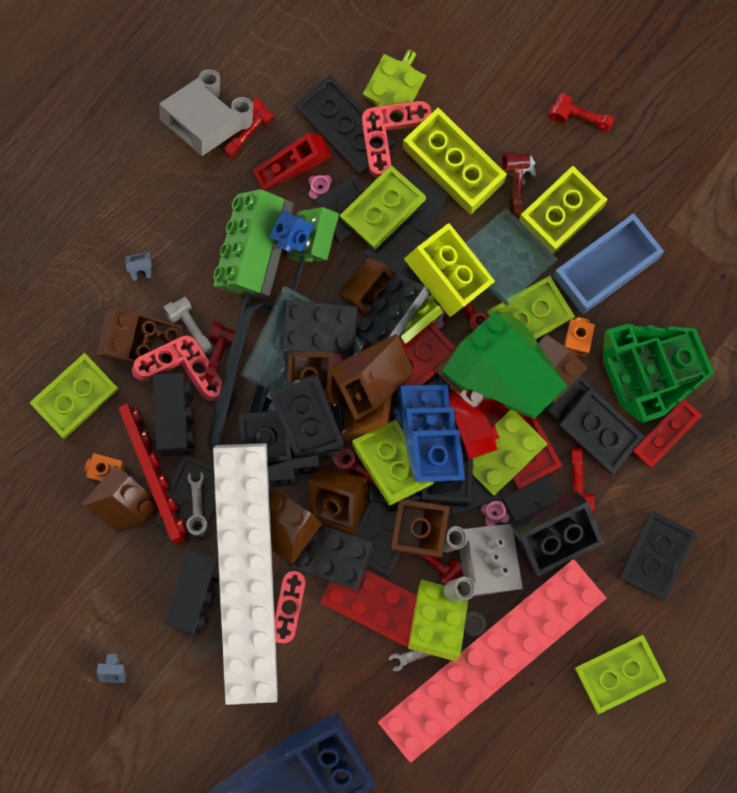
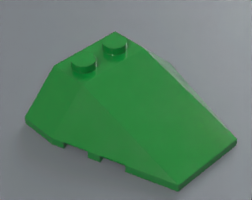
[442,312,567,419]
[603,324,714,423]

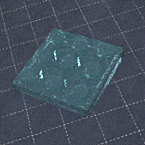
[465,208,557,306]

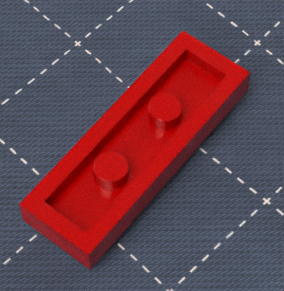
[632,399,702,469]

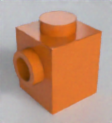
[564,317,595,357]
[84,453,125,483]

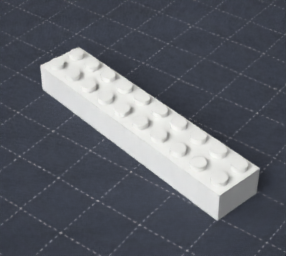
[213,443,278,704]

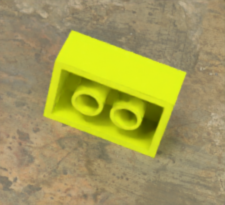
[518,166,608,256]
[404,223,495,317]

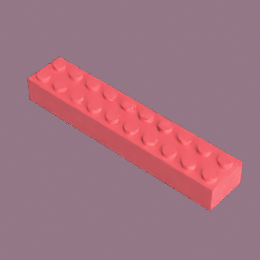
[378,559,606,763]

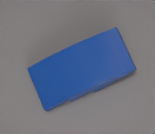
[398,385,465,482]

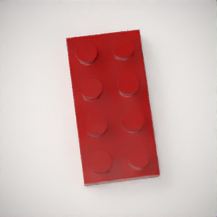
[476,399,563,490]
[319,570,417,648]

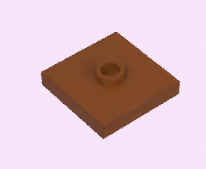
[342,394,393,441]

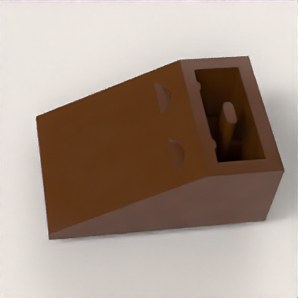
[96,306,184,374]
[329,334,413,420]

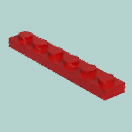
[118,403,187,545]

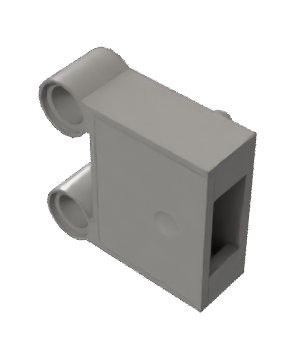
[159,69,253,156]
[443,524,523,603]

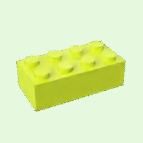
[403,108,507,215]

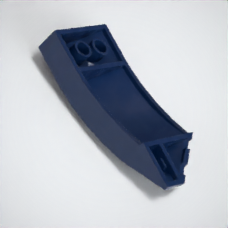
[206,712,376,793]

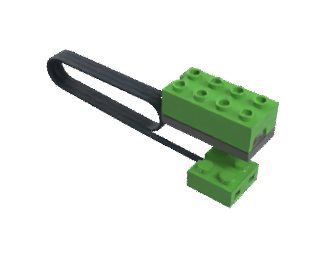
[208,189,339,456]

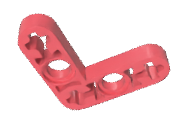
[362,101,431,178]
[132,336,222,401]
[275,571,306,644]

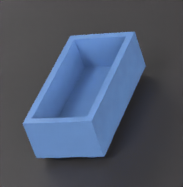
[553,213,664,315]

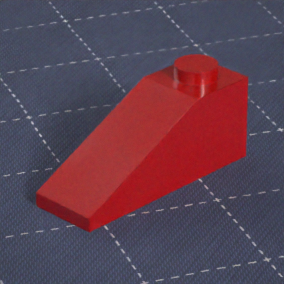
[252,133,332,191]
[448,389,499,460]

